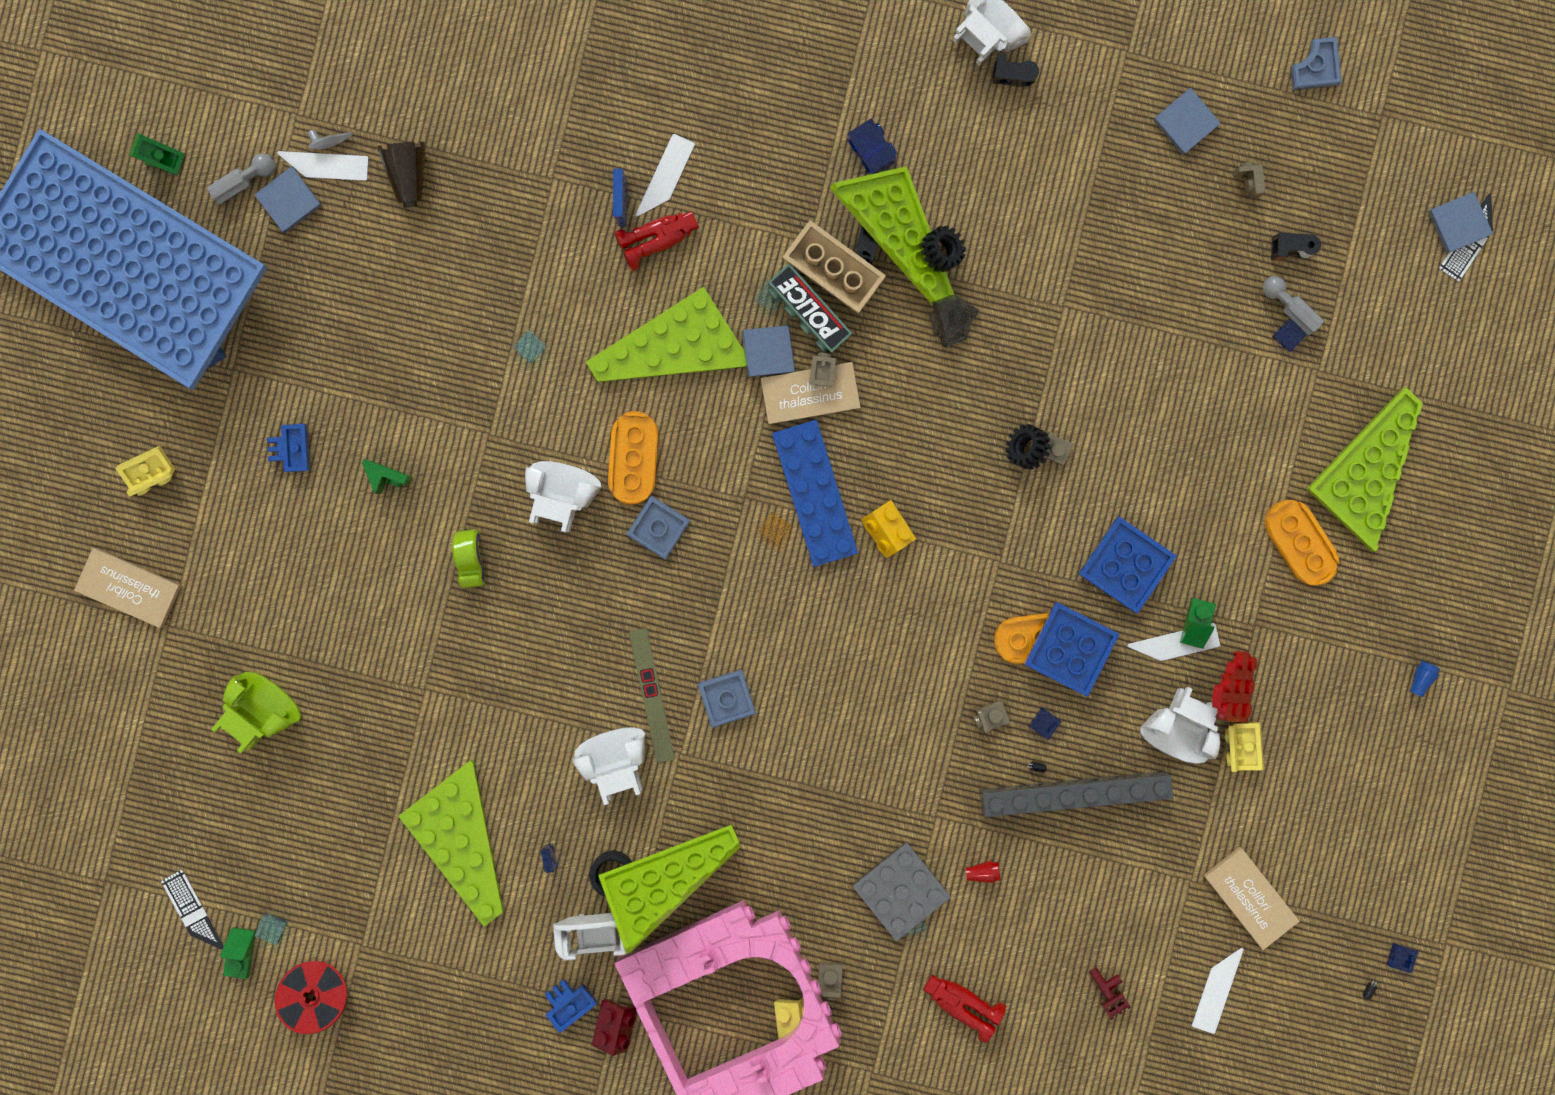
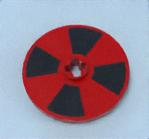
[274,961,347,1034]

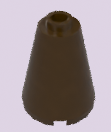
[377,142,426,208]

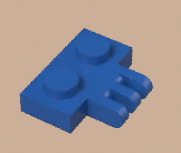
[267,424,310,472]
[545,979,598,1033]

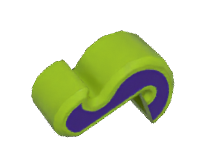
[452,529,485,588]

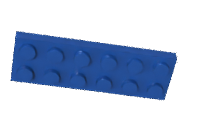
[772,420,858,567]

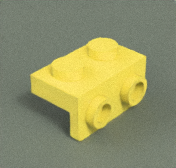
[116,446,175,497]
[1225,722,1264,772]
[774,998,804,1039]

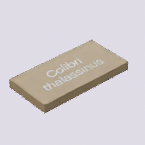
[761,362,861,425]
[74,548,182,628]
[1203,847,1300,950]

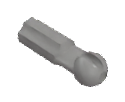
[207,153,275,205]
[1263,276,1324,335]

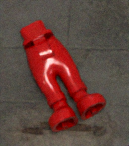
[614,211,699,272]
[923,974,1007,1043]

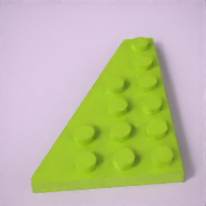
[830,166,955,306]
[586,287,746,383]
[1306,387,1423,552]
[398,759,504,927]
[598,825,740,954]

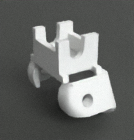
[953,0,1032,66]
[525,461,602,532]
[1140,687,1220,763]
[572,727,646,805]
[553,913,626,961]

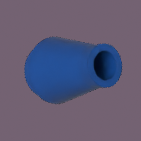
[1410,661,1440,697]

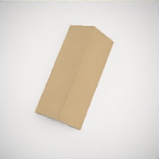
[782,220,886,314]

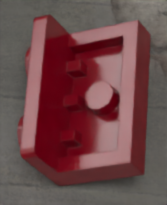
[591,999,637,1056]

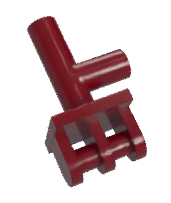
[1089,967,1131,1020]

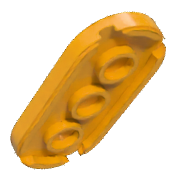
[608,411,659,505]
[1265,500,1339,585]
[994,613,1049,664]

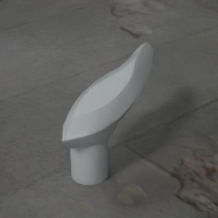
[307,130,353,149]

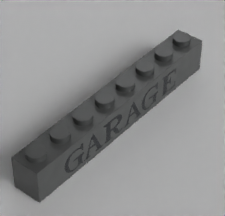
[979,771,1173,817]

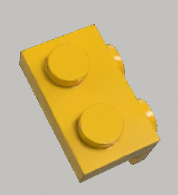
[861,500,916,558]

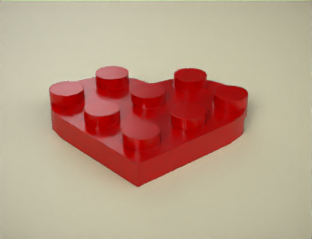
[1212,651,1258,722]

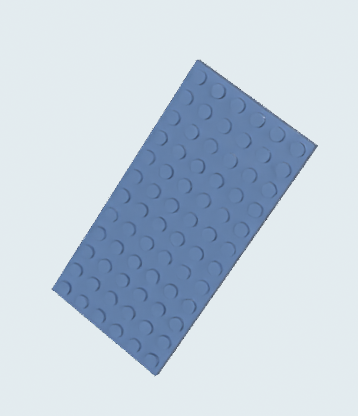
[0,128,268,390]

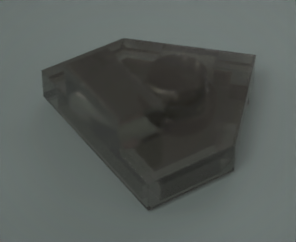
[930,295,979,348]

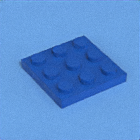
[1078,516,1177,614]
[1024,602,1120,697]

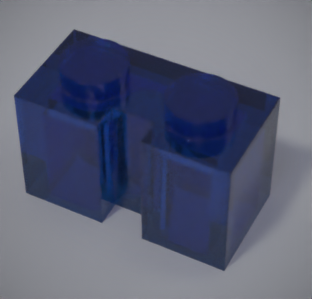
[846,118,897,175]

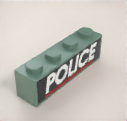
[767,263,852,354]

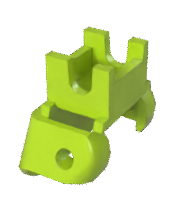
[211,671,302,754]

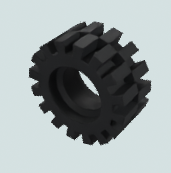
[920,226,966,272]
[1005,424,1051,470]

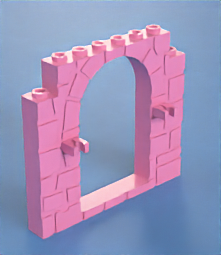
[614,900,842,1095]

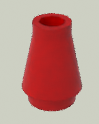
[966,860,1001,884]

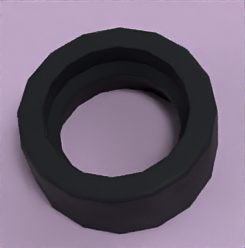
[589,850,632,897]

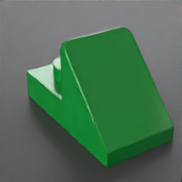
[129,133,185,175]
[362,459,413,494]
[1180,598,1216,649]
[220,927,256,979]

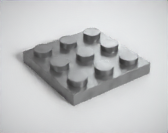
[852,841,951,941]

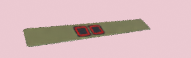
[629,628,675,763]

